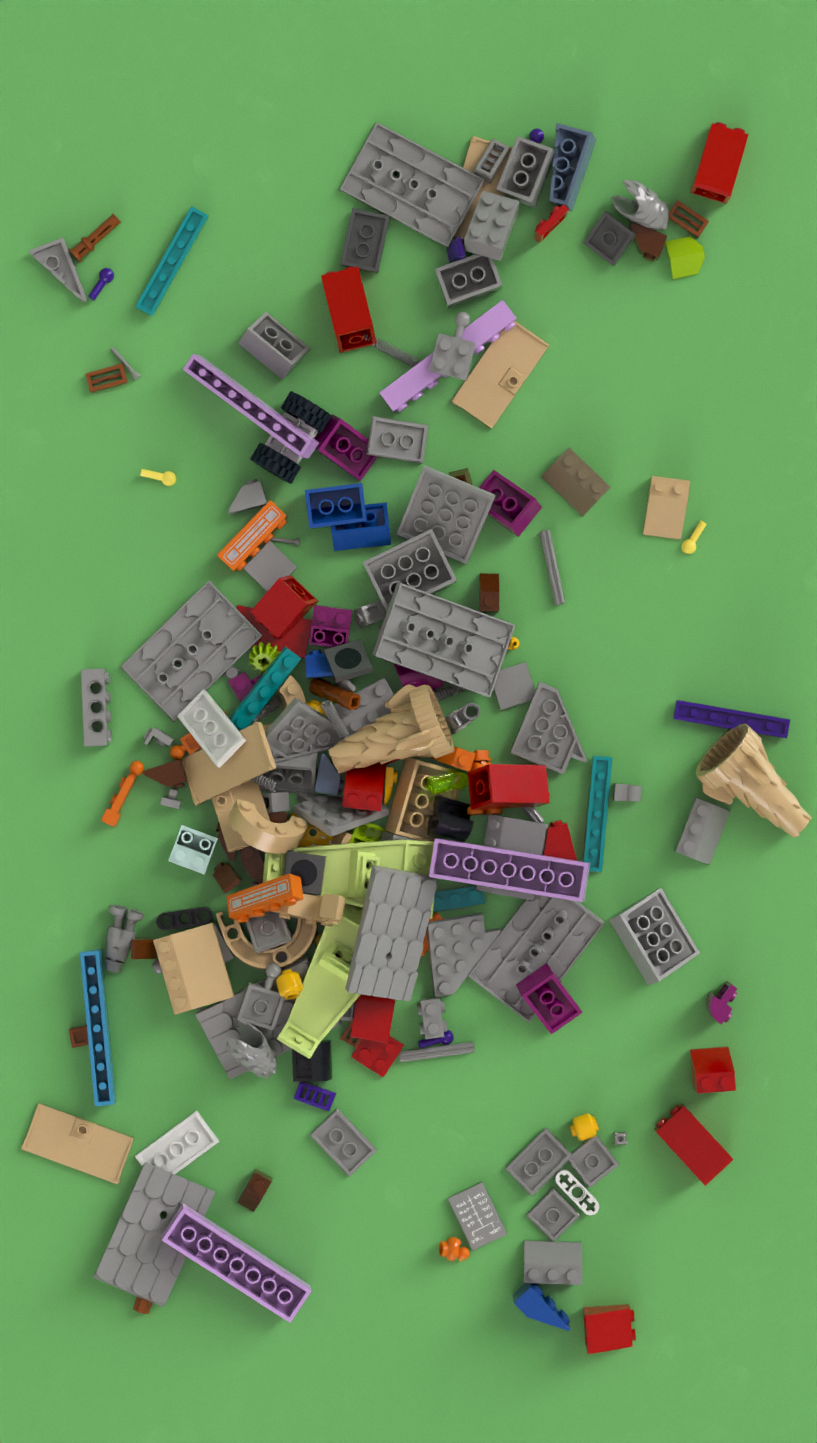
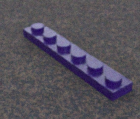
[673,700,790,739]

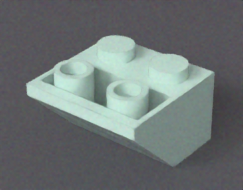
[168,825,218,874]

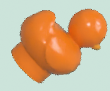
[439,1237,470,1262]

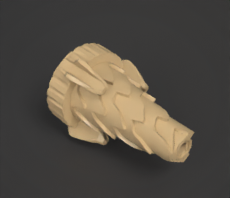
[329,684,454,774]
[696,724,812,838]

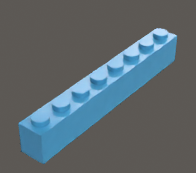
[80,949,116,1106]

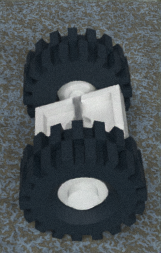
[250,391,331,484]

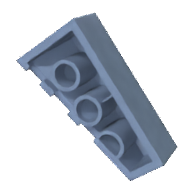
[549,123,597,212]

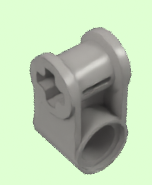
[445,703,480,734]

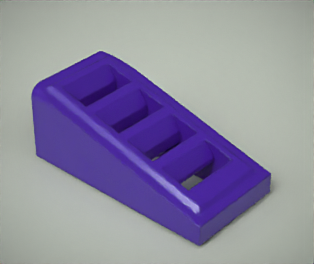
[446,237,465,264]
[293,1081,336,1111]

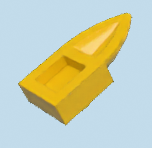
[384,767,398,805]

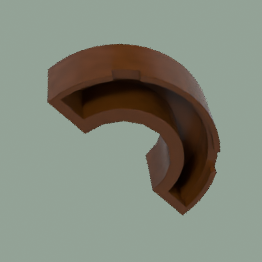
[240,811,289,884]

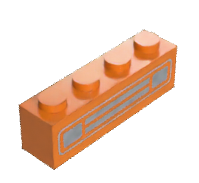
[217,500,287,572]
[226,873,303,923]

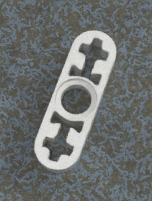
[555,1169,599,1215]

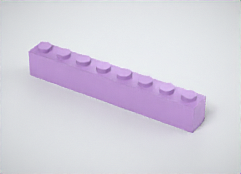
[380,300,517,413]
[183,354,319,459]

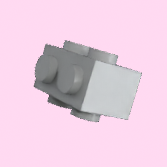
[417,997,448,1039]

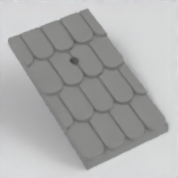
[338,122,485,247]
[120,580,262,723]
[372,582,515,698]
[345,865,437,1002]
[468,895,605,1022]
[195,956,342,1079]
[92,1162,215,1307]

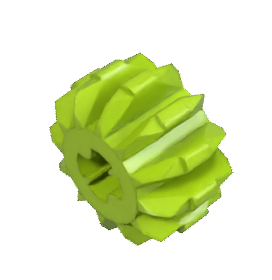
[249,641,281,675]

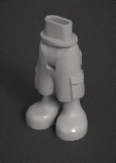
[104,905,144,973]

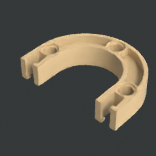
[216,893,318,970]

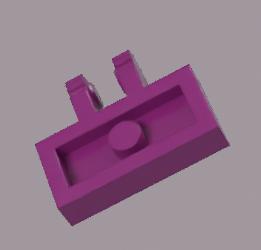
[228,672,263,703]

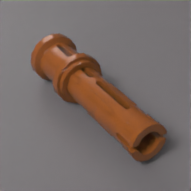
[69,214,121,263]

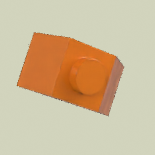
[431,746,476,772]

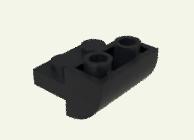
[427,795,474,842]
[292,1040,332,1082]

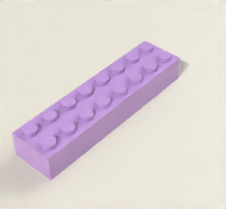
[429,838,590,902]
[161,1203,312,1323]

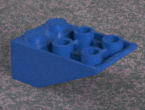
[512,1283,571,1331]

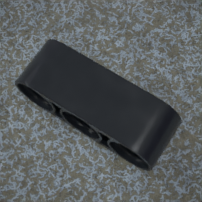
[156,906,213,930]

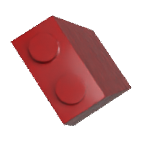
[690,122,749,204]
[321,267,377,353]
[467,764,550,810]
[654,1103,734,1186]

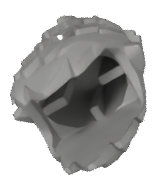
[611,179,669,231]
[226,1021,277,1079]

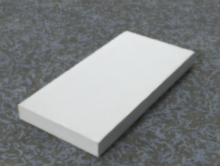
[177,689,246,768]
[135,1110,219,1174]

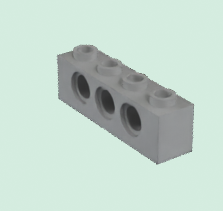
[81,668,112,746]

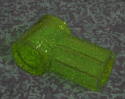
[427,769,468,795]

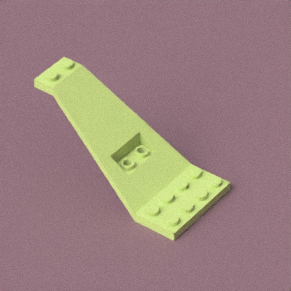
[263,839,434,919]
[277,904,363,1059]

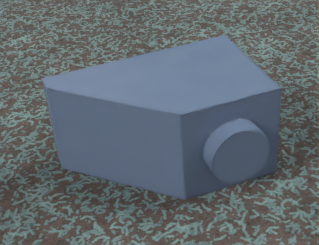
[315,754,344,796]

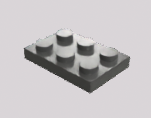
[340,208,390,273]

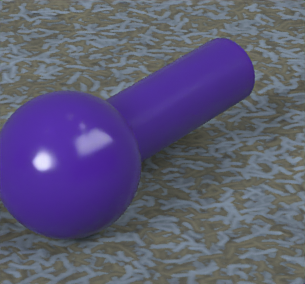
[529,128,544,143]
[88,268,114,301]
[418,1030,454,1048]

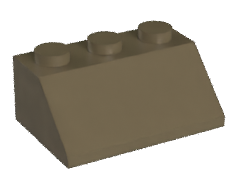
[542,448,610,517]

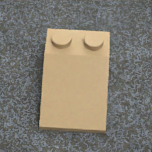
[643,476,690,540]

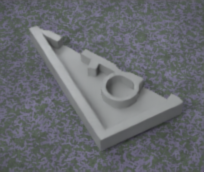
[29,238,88,303]

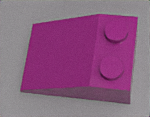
[315,414,377,482]
[479,470,542,537]
[516,963,583,1034]

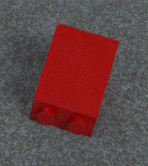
[250,575,319,638]
[342,762,387,812]
[544,820,577,861]
[690,1047,736,1094]
[583,1304,636,1354]

